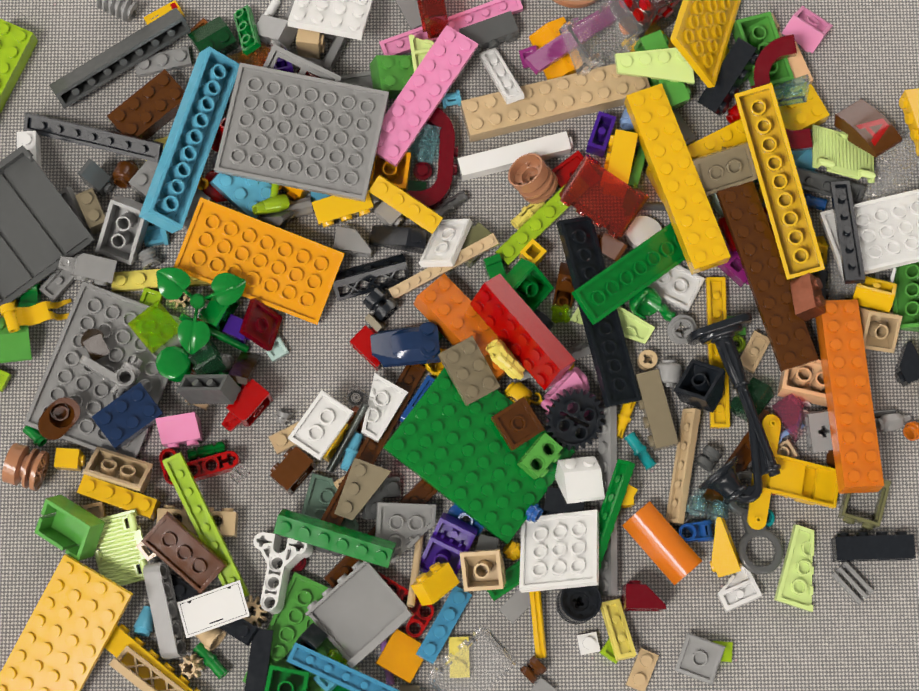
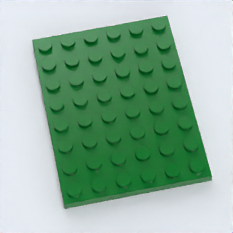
[383,368,575,545]

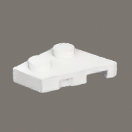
[717,565,762,613]

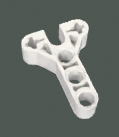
[253,532,313,614]

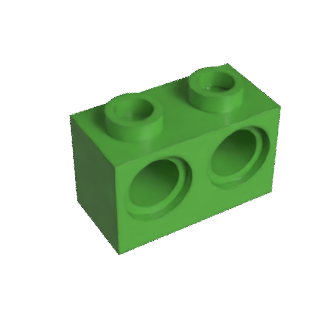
[517,433,563,479]

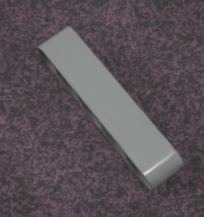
[143,561,186,660]

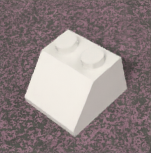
[555,456,605,504]

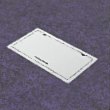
[177,580,250,638]

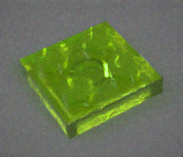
[128,300,179,354]

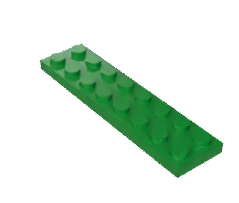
[571,223,685,325]

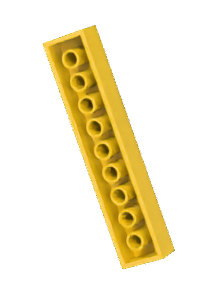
[624,83,731,275]
[734,83,825,280]
[645,84,830,203]

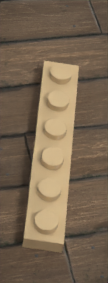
[666,408,701,524]

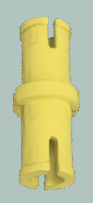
[510,202,545,230]

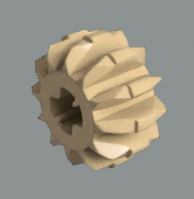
[243,595,268,627]

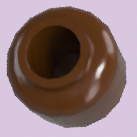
[112,160,139,189]

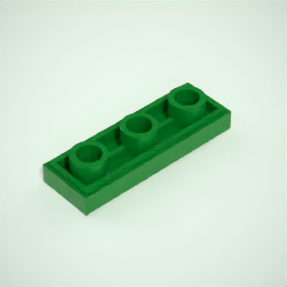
[233,5,261,56]

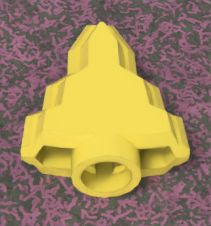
[486,339,525,380]

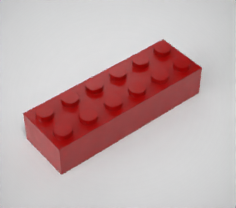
[470,274,576,390]

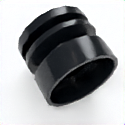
[556,586,602,625]

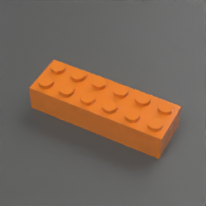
[413,273,519,381]

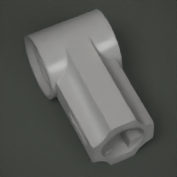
[284,197,314,223]

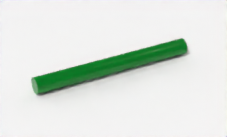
[179,313,249,352]

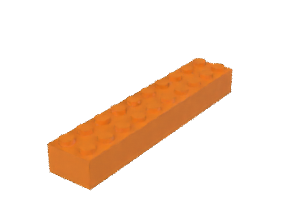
[815,299,884,494]

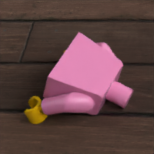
[531,363,590,417]

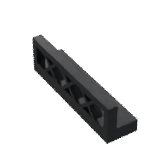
[333,254,410,301]

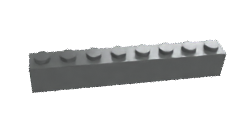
[49,8,191,109]

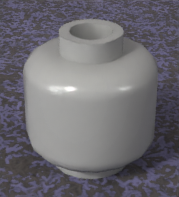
[657,360,681,387]

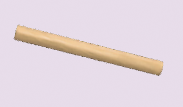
[407,534,424,608]

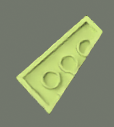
[614,47,695,85]
[570,306,655,344]
[774,524,814,612]

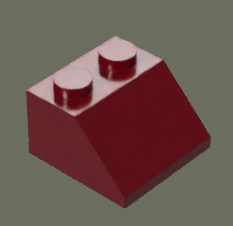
[622,580,666,612]

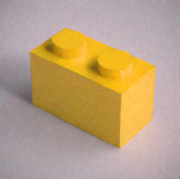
[852,276,897,313]
[411,562,460,606]

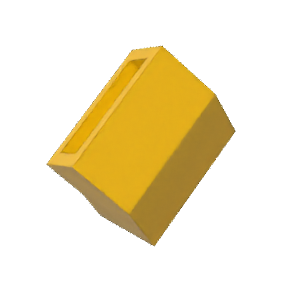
[621,484,638,508]

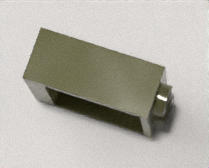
[838,479,891,530]

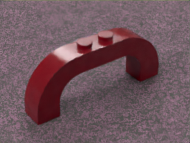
[751,34,813,151]
[406,107,458,210]

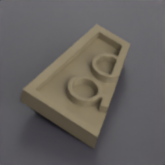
[334,458,392,520]

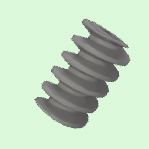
[96,0,138,22]

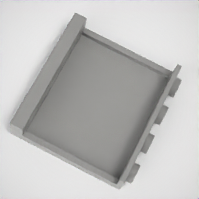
[305,560,414,669]

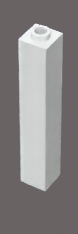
[457,131,573,181]

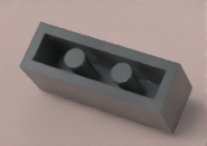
[459,11,519,55]
[177,374,241,404]

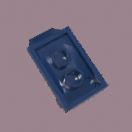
[370,322,441,367]

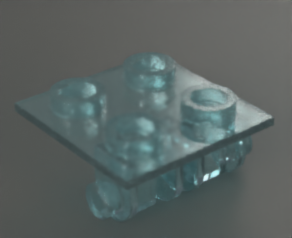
[407,124,441,164]
[686,495,729,521]

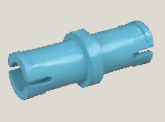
[340,432,364,471]

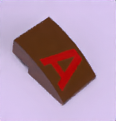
[834,99,902,157]

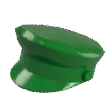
[156,346,191,382]

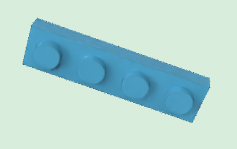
[416,586,472,665]

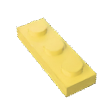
[600,598,637,661]

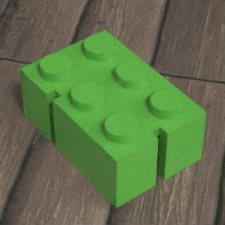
[34,494,105,561]

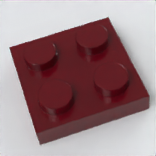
[239,298,283,351]

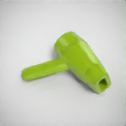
[252,184,290,215]

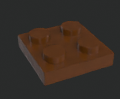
[491,397,545,451]

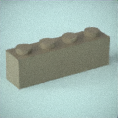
[635,369,679,451]

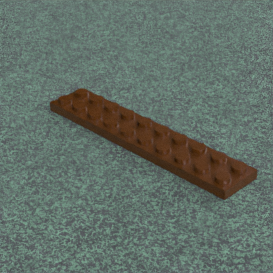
[716,181,818,372]

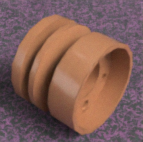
[508,153,558,204]
[2,443,50,491]

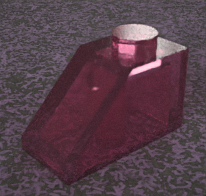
[772,393,805,442]

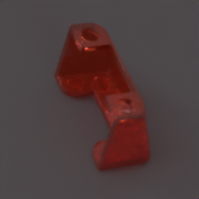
[559,153,649,239]

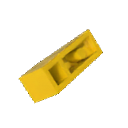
[710,511,742,578]

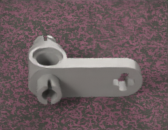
[79,355,143,397]

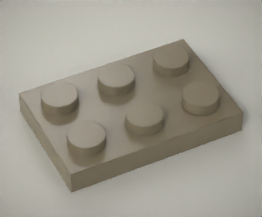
[692,142,758,196]
[438,336,500,406]

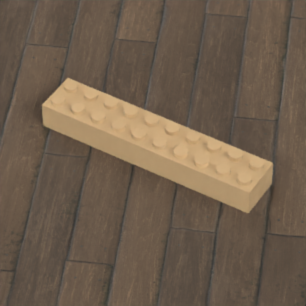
[461,64,650,143]

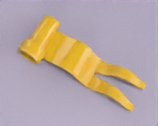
[0,298,72,333]

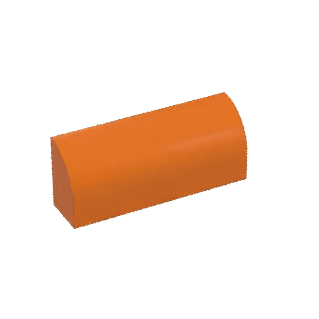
[622,501,702,585]

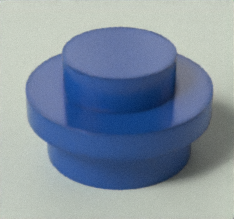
[526,504,543,523]

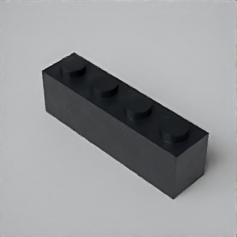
[697,37,761,116]
[831,531,916,562]

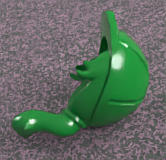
[629,287,676,322]

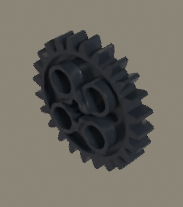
[543,387,605,451]

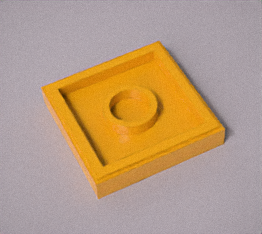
[375,629,424,684]

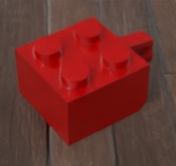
[221,378,273,432]

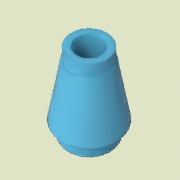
[133,606,153,637]

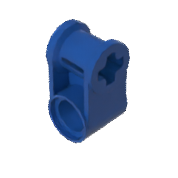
[677,520,714,543]

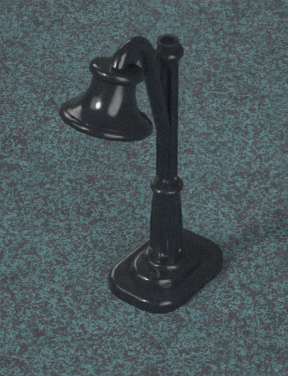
[686,313,781,505]

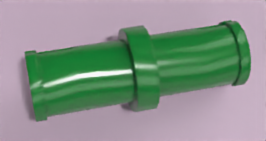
[193,642,229,680]

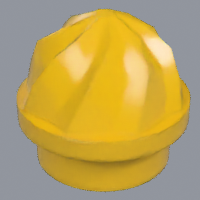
[502,540,521,560]

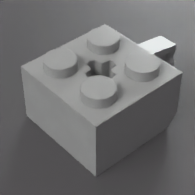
[58,253,117,286]

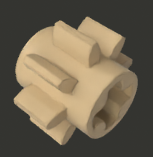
[168,291,190,309]
[179,653,205,680]

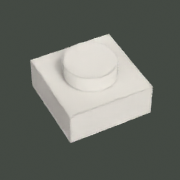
[576,632,600,655]

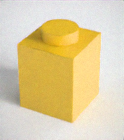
[519,238,547,266]
[54,448,85,471]

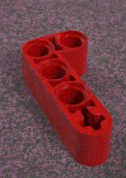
[159,448,241,487]
[378,572,434,638]

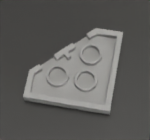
[375,502,436,563]

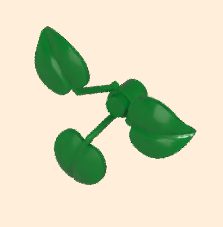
[156,267,246,354]

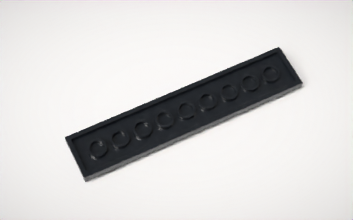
[556,216,641,408]

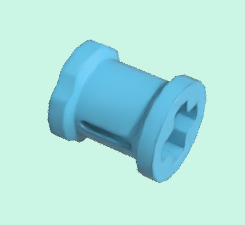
[442,90,461,109]

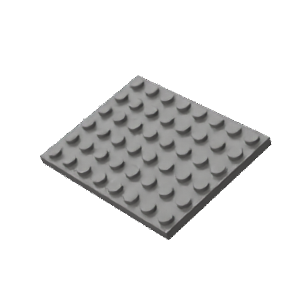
[214,63,389,202]
[23,282,182,459]

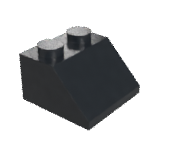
[674,359,726,413]

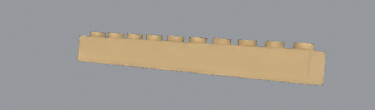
[388,233,500,300]

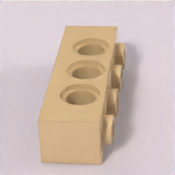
[156,505,238,538]

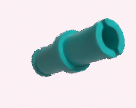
[624,432,657,471]

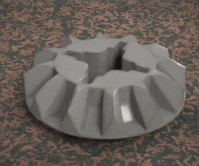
[666,314,697,345]

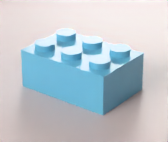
[209,173,279,219]

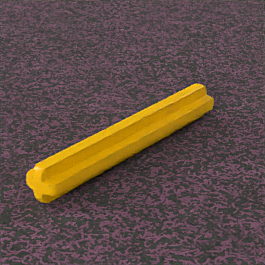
[529,591,547,658]

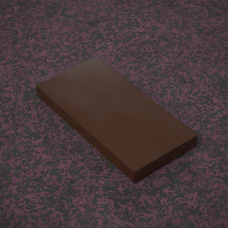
[141,511,227,594]

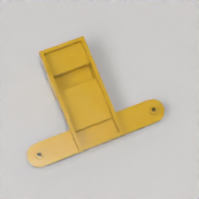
[747,414,838,530]

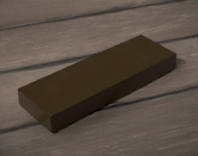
[229,352,260,385]

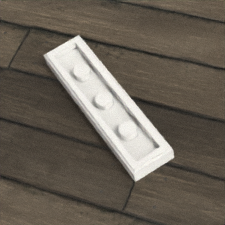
[479,47,524,104]

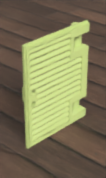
[812,124,876,184]
[94,509,150,586]

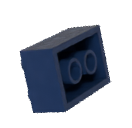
[92,382,164,451]

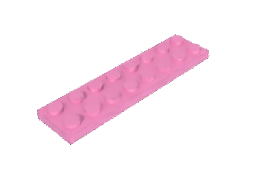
[376,25,478,167]

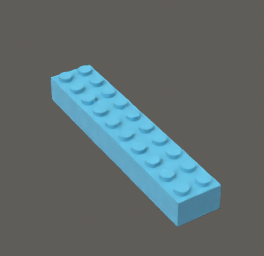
[139,46,239,233]

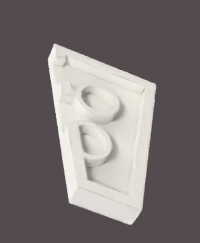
[361,373,408,442]

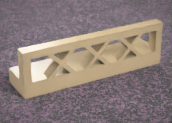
[109,646,185,691]

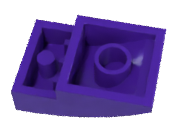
[419,512,479,576]

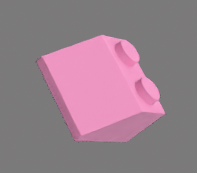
[782,6,833,53]
[156,412,203,449]

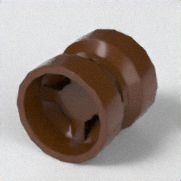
[519,656,547,684]

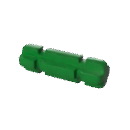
[187,441,226,460]

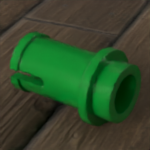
[23,426,48,447]

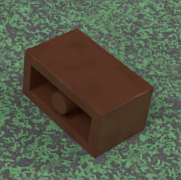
[789,273,826,321]

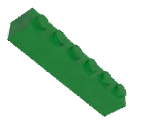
[273,508,396,568]

